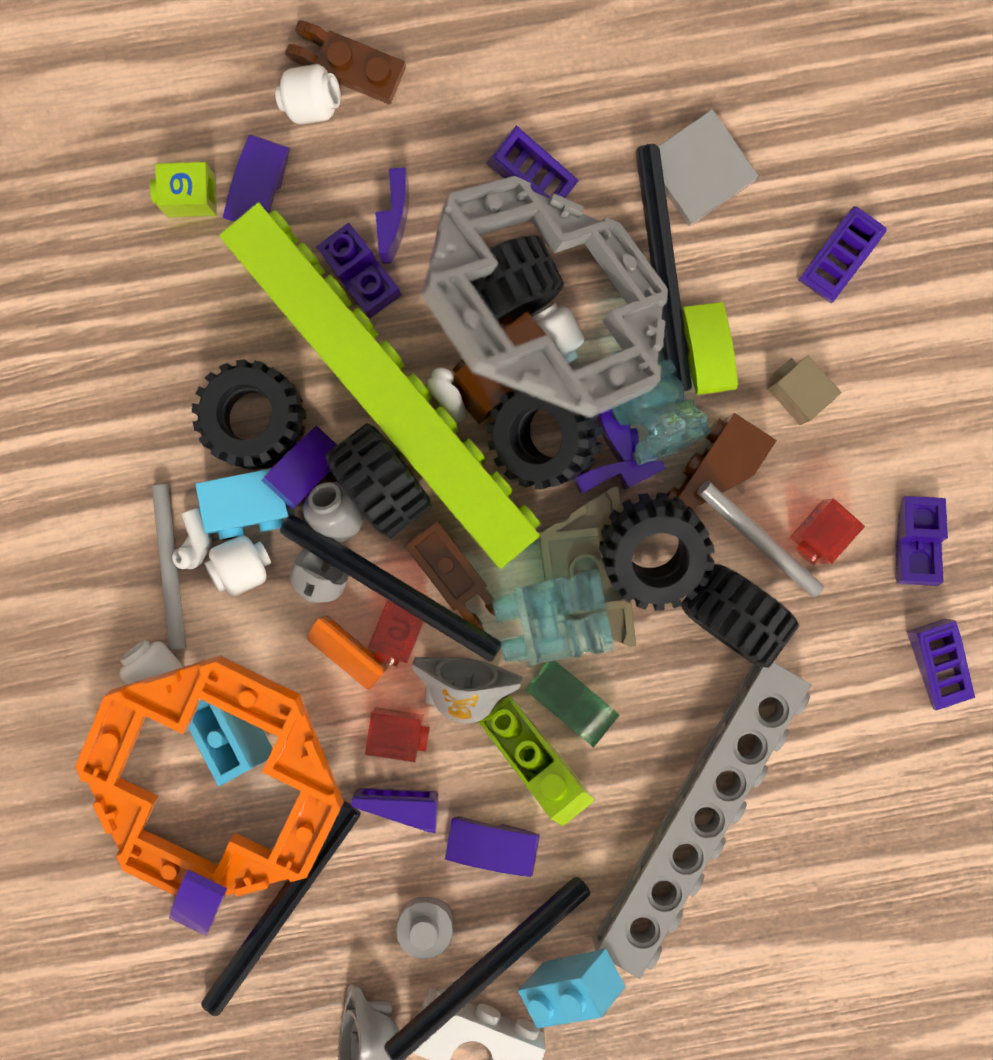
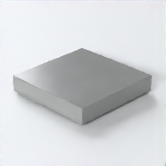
[658,109,759,227]

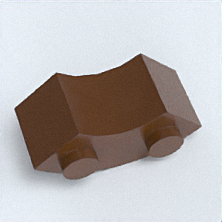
[452,311,560,424]

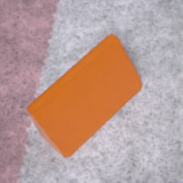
[307,615,387,690]

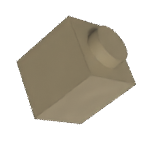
[768,355,842,425]

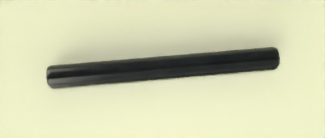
[635,144,692,393]
[280,515,502,661]
[201,802,361,1016]
[384,877,591,1060]

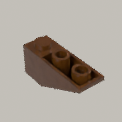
[667,413,777,509]

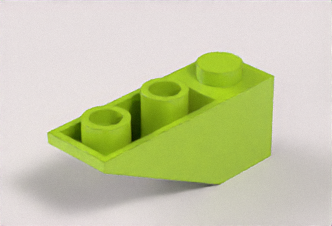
[478,695,595,827]

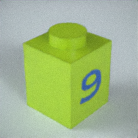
[150,162,217,218]

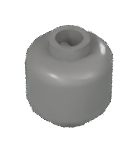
[302,481,364,543]

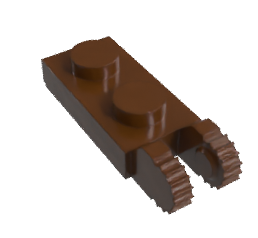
[285,20,406,105]
[404,520,505,630]

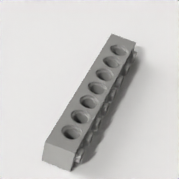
[593,662,812,979]

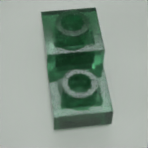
[525,658,620,747]

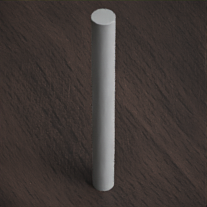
[697,481,824,597]
[152,484,186,650]

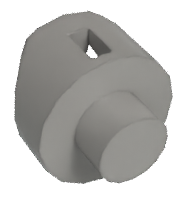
[290,549,349,603]
[396,896,454,959]

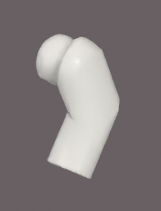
[427,367,466,423]
[172,508,212,570]

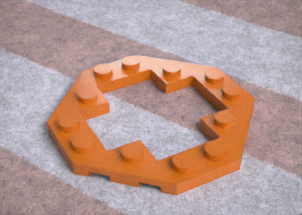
[75,656,344,897]

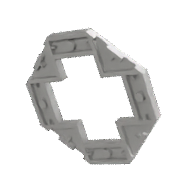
[422,176,668,418]

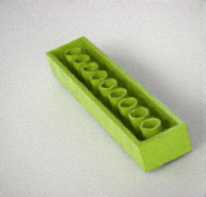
[219,202,541,570]

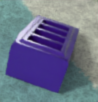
[486,125,579,199]
[798,206,887,303]
[907,619,975,711]
[351,788,439,833]

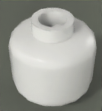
[275,64,341,125]
[530,302,584,364]
[204,535,271,596]
[119,639,183,685]

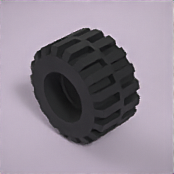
[469,235,564,324]
[192,359,306,470]
[487,388,604,489]
[325,423,432,539]
[599,492,715,611]
[681,564,800,668]

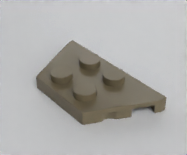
[540,486,636,647]

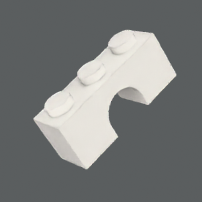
[413,988,546,1060]

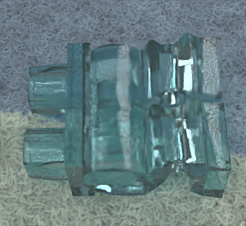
[611,350,711,466]
[492,568,615,665]

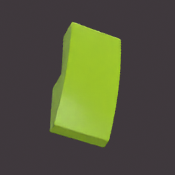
[682,302,738,395]

